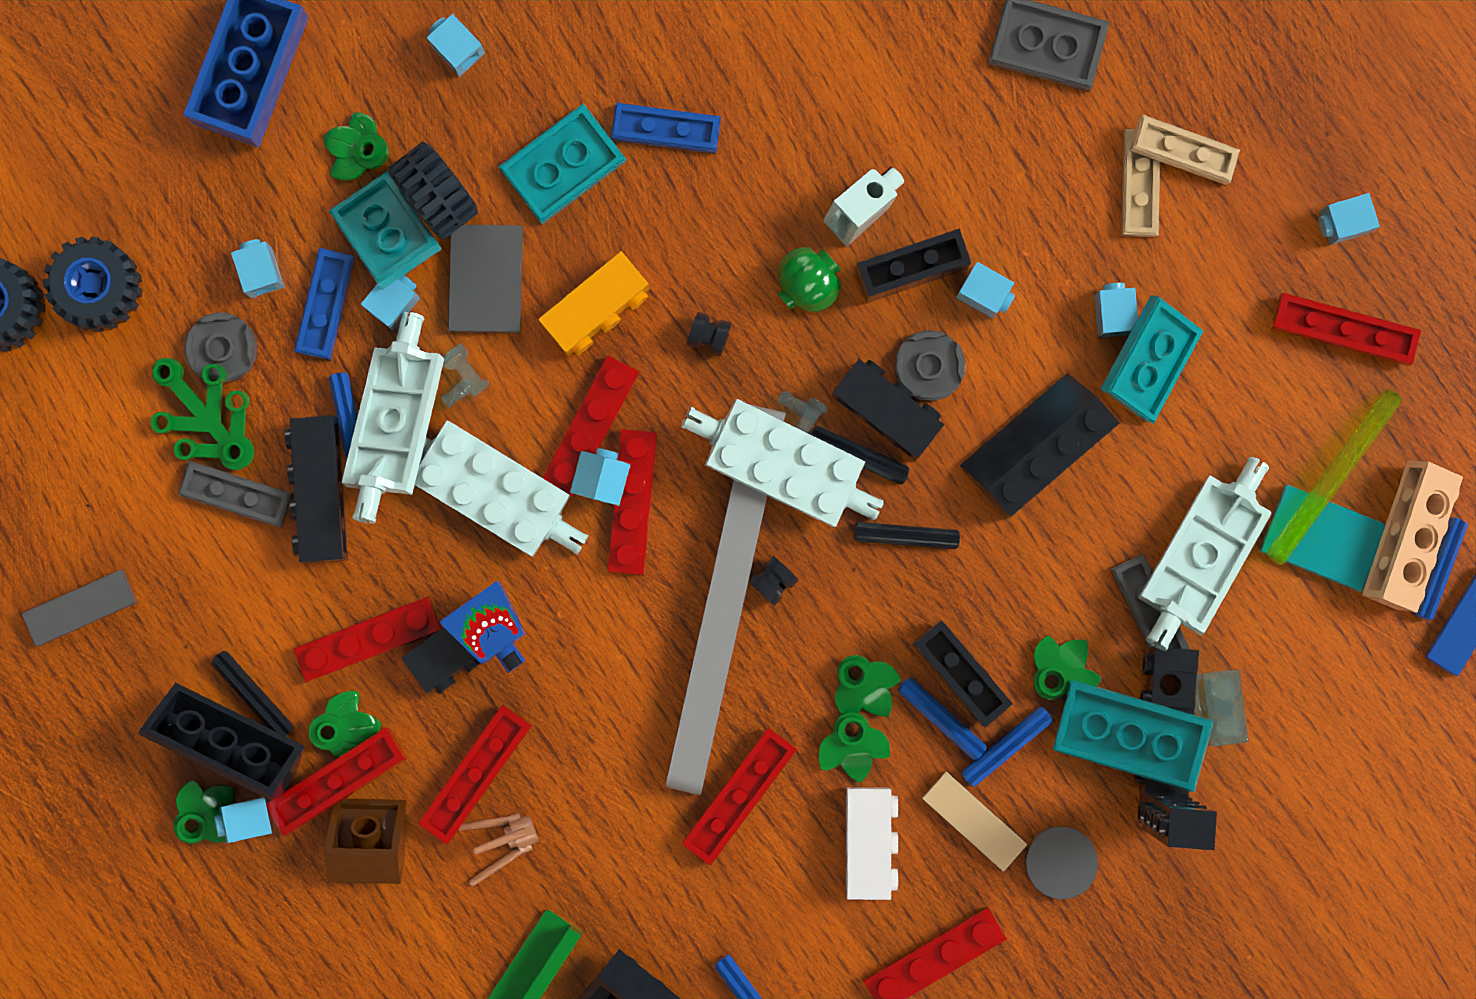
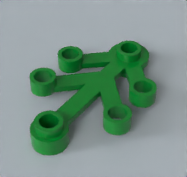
[150,358,255,470]

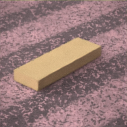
[1129,115,1240,185]
[1121,129,1160,237]
[922,771,1027,872]

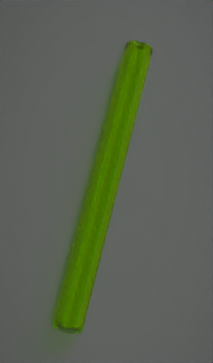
[1267,389,1402,565]

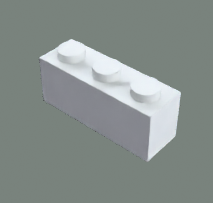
[846,787,898,900]

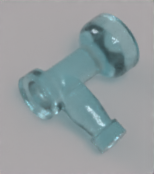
[441,343,491,408]
[778,390,829,433]

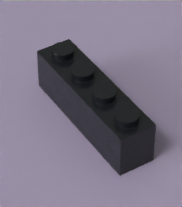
[285,415,348,564]

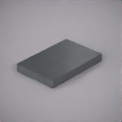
[988,0,1110,92]
[449,225,523,333]

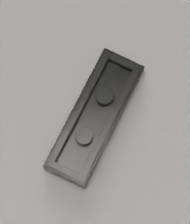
[178,461,293,528]
[1110,554,1190,650]
[22,570,138,647]

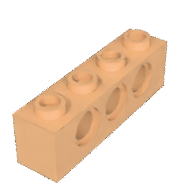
[1362,461,1463,613]

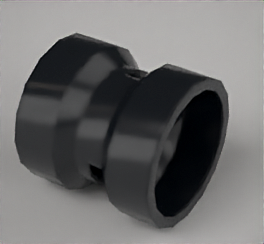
[687,312,732,357]
[749,556,799,606]

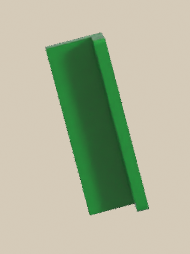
[488,909,583,999]

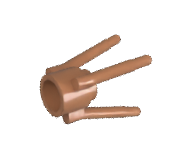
[459,812,539,887]

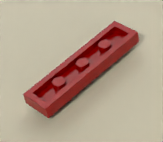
[1271,293,1422,366]
[543,355,640,499]
[608,429,657,575]
[293,597,441,682]
[418,704,533,845]
[682,727,797,866]
[266,728,408,836]
[863,906,1007,999]

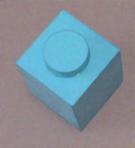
[426,14,485,77]
[1318,193,1380,245]
[231,239,285,298]
[956,262,1015,319]
[361,275,420,331]
[1094,283,1138,338]
[570,448,630,506]
[214,797,272,843]

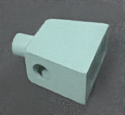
[823,167,904,247]

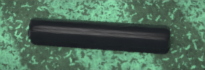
[811,426,910,485]
[854,522,960,549]
[211,651,294,737]

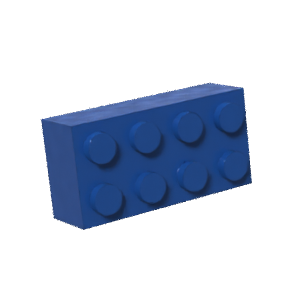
[183,0,309,148]

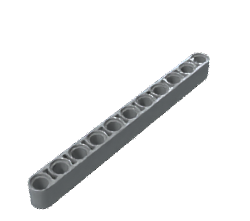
[665,405,786,795]

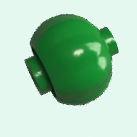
[777,247,841,312]

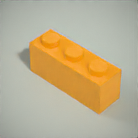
[538,251,650,357]

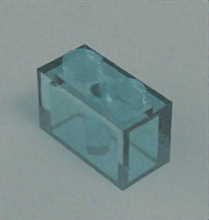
[1196,669,1249,746]

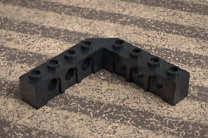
[1134,646,1217,850]

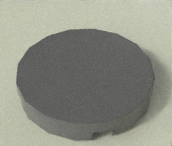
[184,312,258,384]
[894,330,966,402]
[1025,826,1098,899]

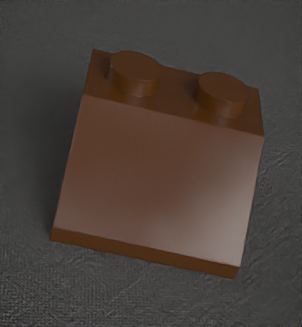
[324,799,407,884]

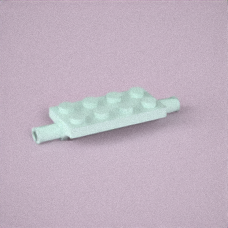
[342,312,444,524]
[681,399,883,527]
[415,420,589,557]
[1138,457,1272,651]

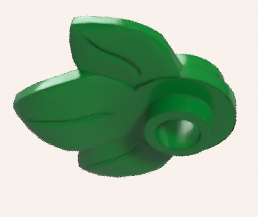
[323,112,389,181]
[1033,635,1101,700]
[834,655,901,717]
[308,691,381,759]
[819,711,890,783]
[173,780,234,844]

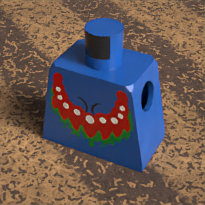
[440,581,526,673]

